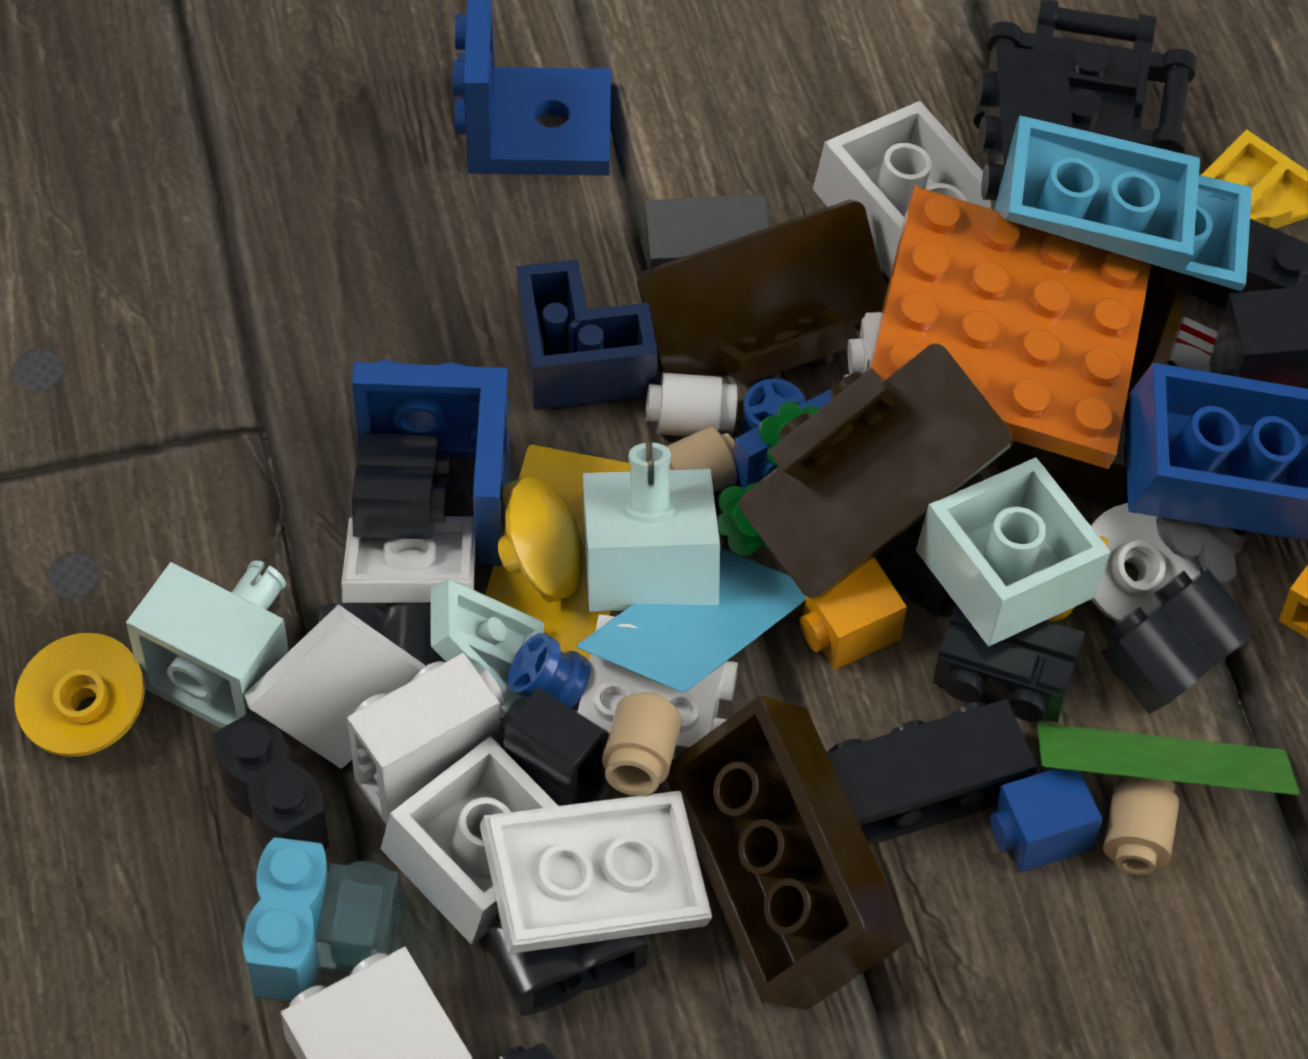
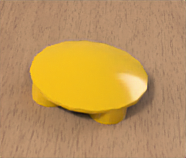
[498,476,584,603]

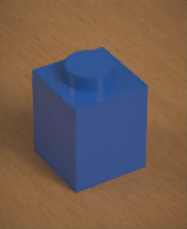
[990,768,1103,873]

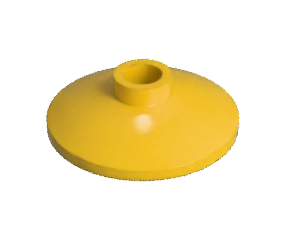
[14,633,145,757]

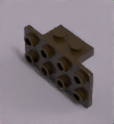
[637,199,886,386]
[739,344,1013,599]

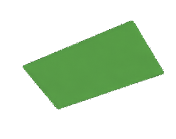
[1037,723,1300,795]

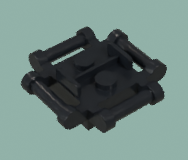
[973,0,1197,154]

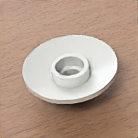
[1090,503,1201,622]

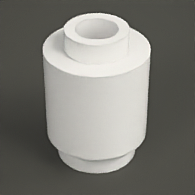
[646,372,737,437]

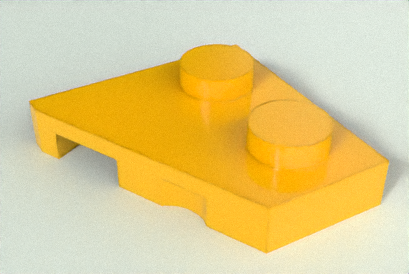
[1201,129,1308,229]

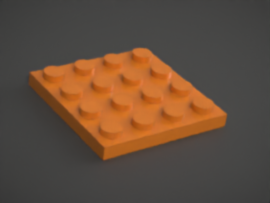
[868,186,1151,469]

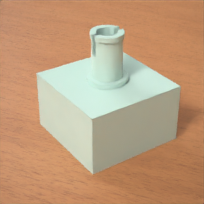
[583,443,720,612]
[916,458,1111,647]
[126,560,289,728]

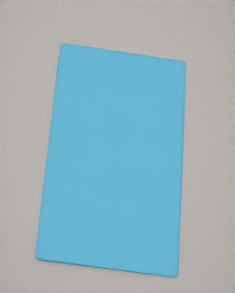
[577,548,806,692]

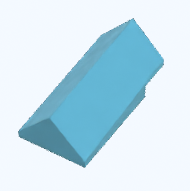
[994,116,1252,291]

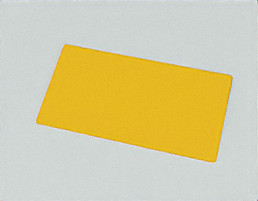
[485,445,630,660]

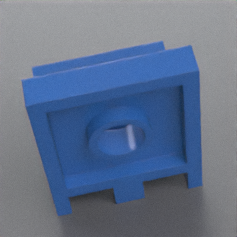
[453,0,611,176]
[352,360,510,566]

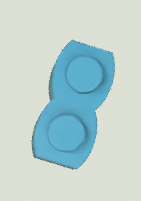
[243,837,332,1001]

